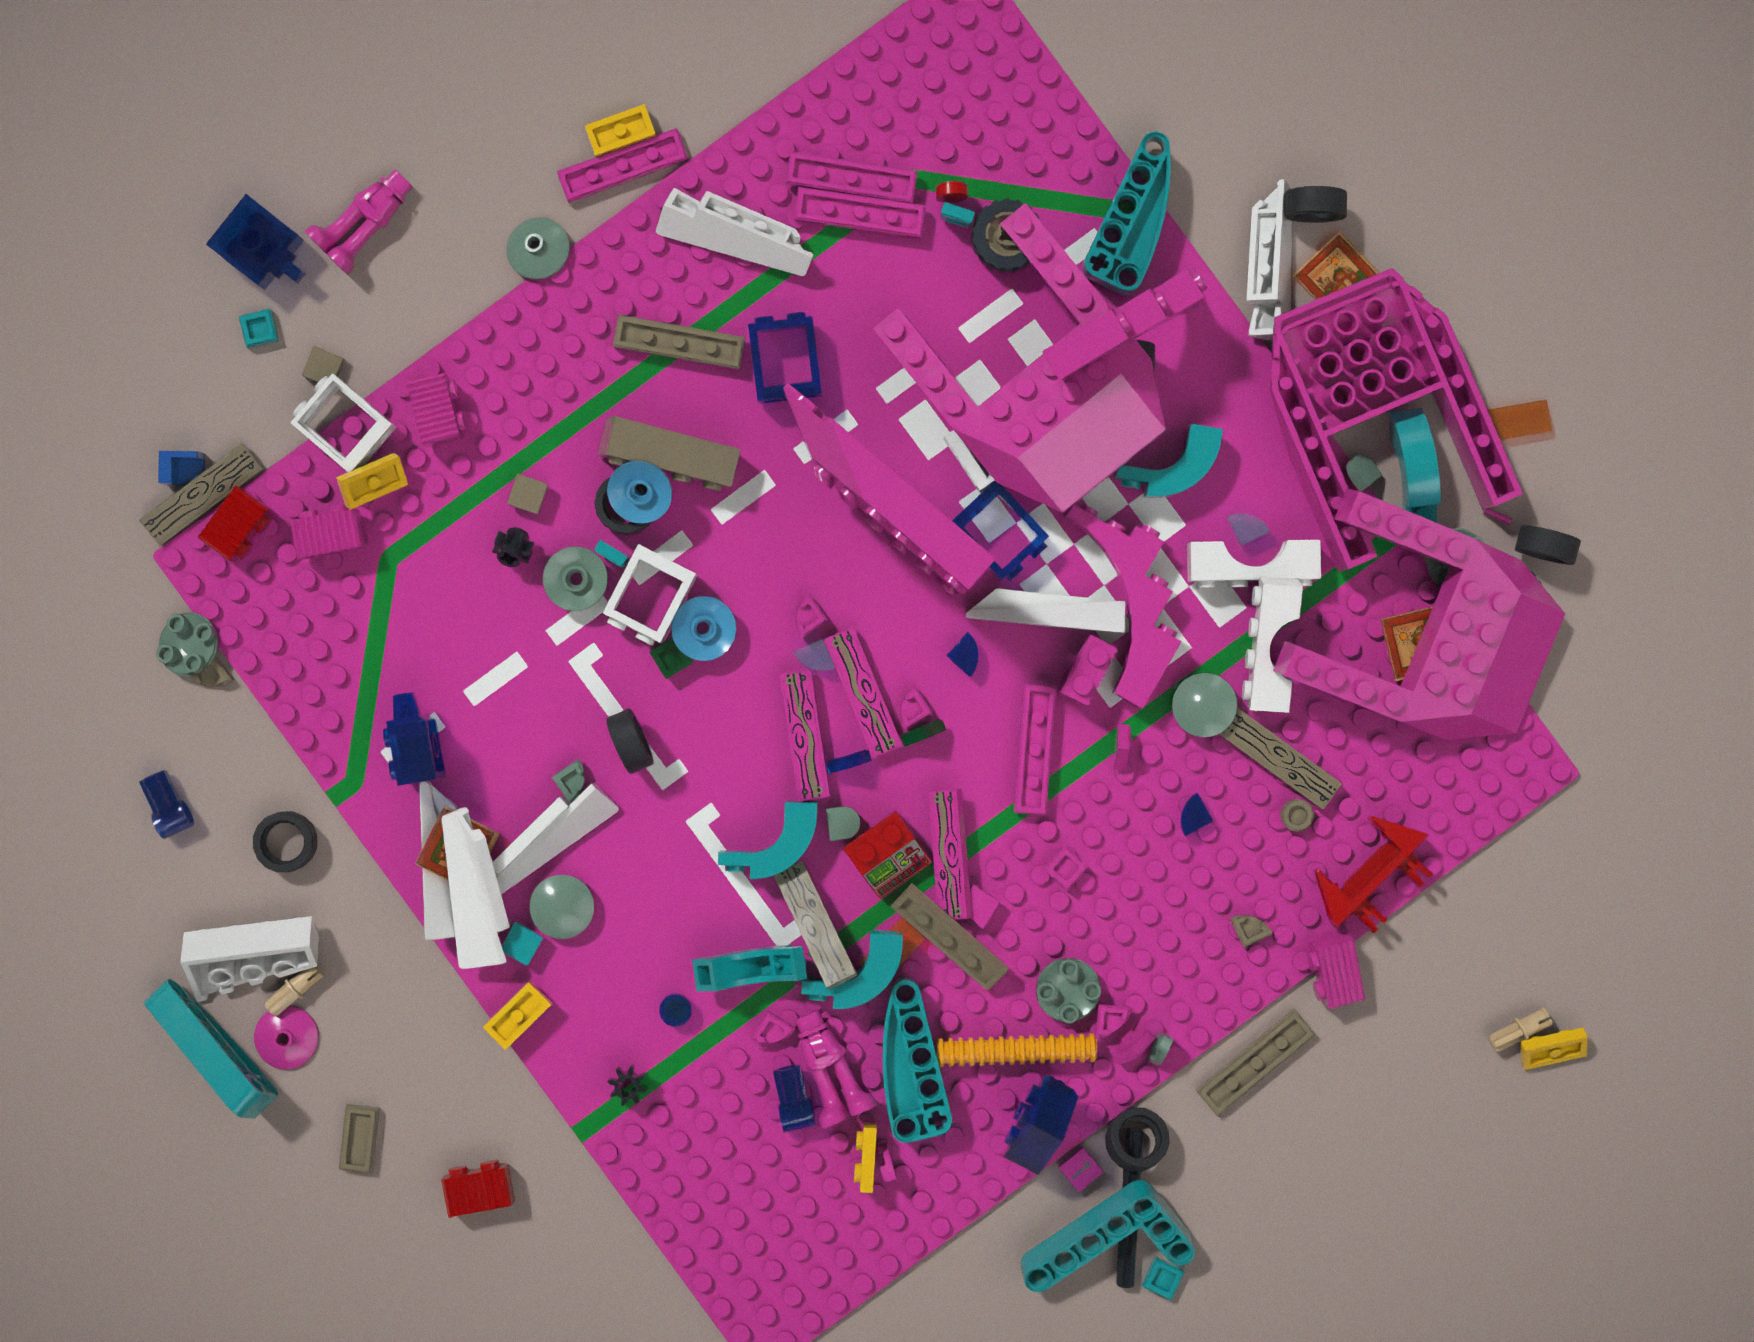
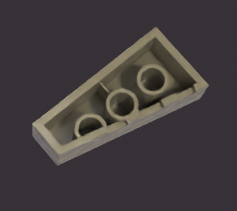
[597,416,741,492]

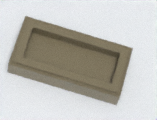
[339,1104,380,1173]

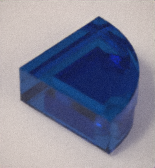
[946,632,978,677]
[825,749,872,774]
[1180,792,1213,837]

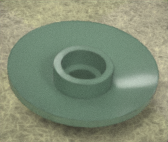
[507,218,570,280]
[543,546,608,611]

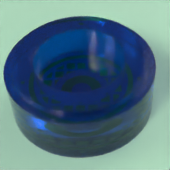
[659,993,692,1027]

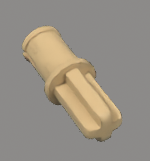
[264,966,325,1016]
[1489,1007,1553,1052]

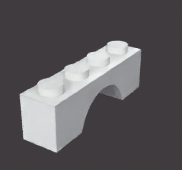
[1187,540,1321,588]
[1242,577,1303,713]

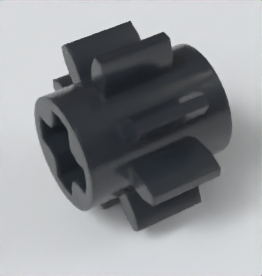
[492,527,534,567]
[607,1064,648,1106]

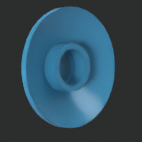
[607,461,672,523]
[671,596,736,661]

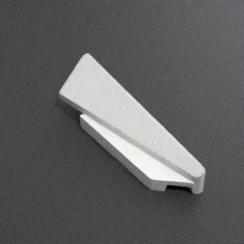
[1246,179,1292,341]
[656,188,813,276]
[966,589,1125,634]
[420,781,458,940]
[492,783,619,894]
[442,807,510,969]

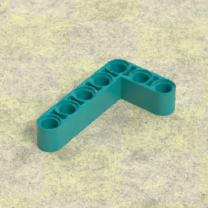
[1021,1180,1195,1292]

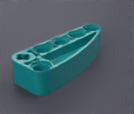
[1082,131,1171,295]
[882,977,952,1143]
[144,978,279,1119]

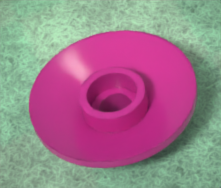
[254,1005,319,1069]

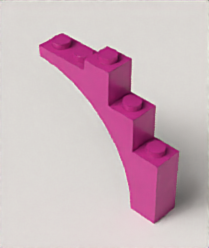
[1042,269,1208,380]
[1065,503,1182,709]

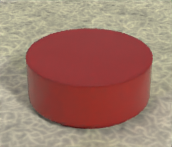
[935,181,968,203]

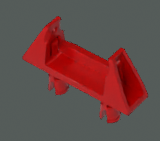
[1314,815,1433,933]

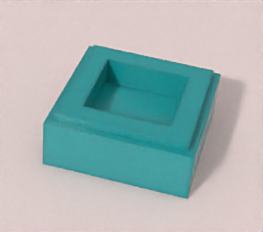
[940,202,975,229]
[239,309,279,349]
[594,540,630,568]
[502,921,544,966]
[1141,1256,1185,1300]

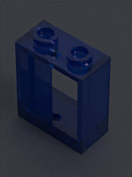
[748,312,822,404]
[952,481,1049,581]

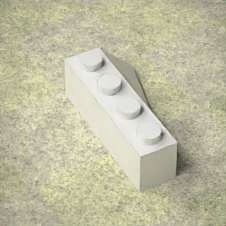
[180,916,319,1002]

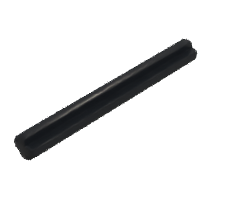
[1116,1128,1144,1288]

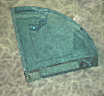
[1226,513,1270,546]
[793,639,836,671]

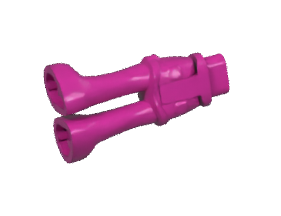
[304,169,413,275]
[795,1010,877,1129]

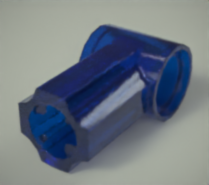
[139,770,194,839]
[773,1064,816,1133]

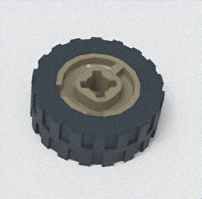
[971,198,1039,273]

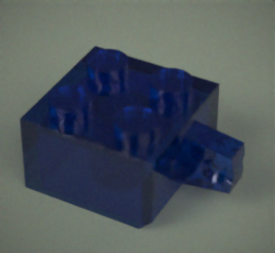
[206,194,306,290]
[383,692,446,786]
[1004,1075,1078,1175]

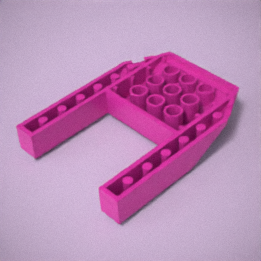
[873,203,1166,513]
[1270,268,1523,572]
[783,383,996,597]
[1273,489,1566,740]

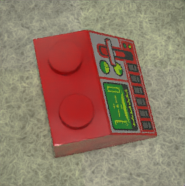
[843,809,932,899]

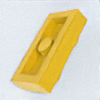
[584,104,656,157]
[336,453,408,510]
[483,981,553,1050]
[1520,1027,1588,1070]
[854,1122,877,1193]

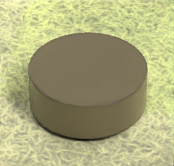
[1280,799,1314,831]

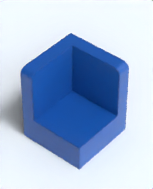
[158,451,205,485]

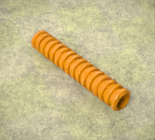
[937,1033,1097,1067]

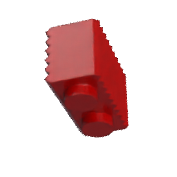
[197,486,273,562]
[441,1160,515,1218]

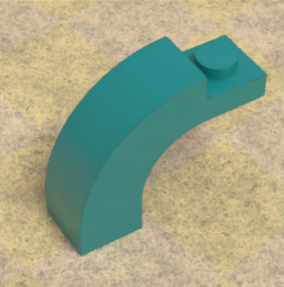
[1390,408,1441,522]
[1114,424,1223,498]
[718,801,818,879]
[801,929,903,1009]
[692,945,807,992]

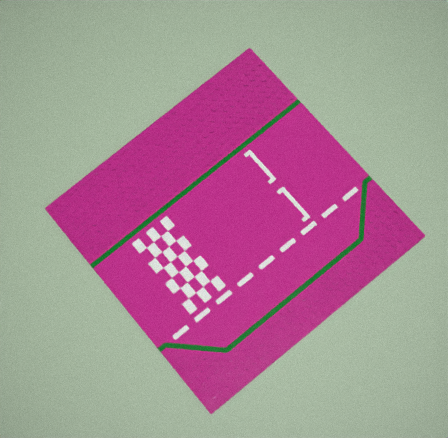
[153,0,1579,1342]

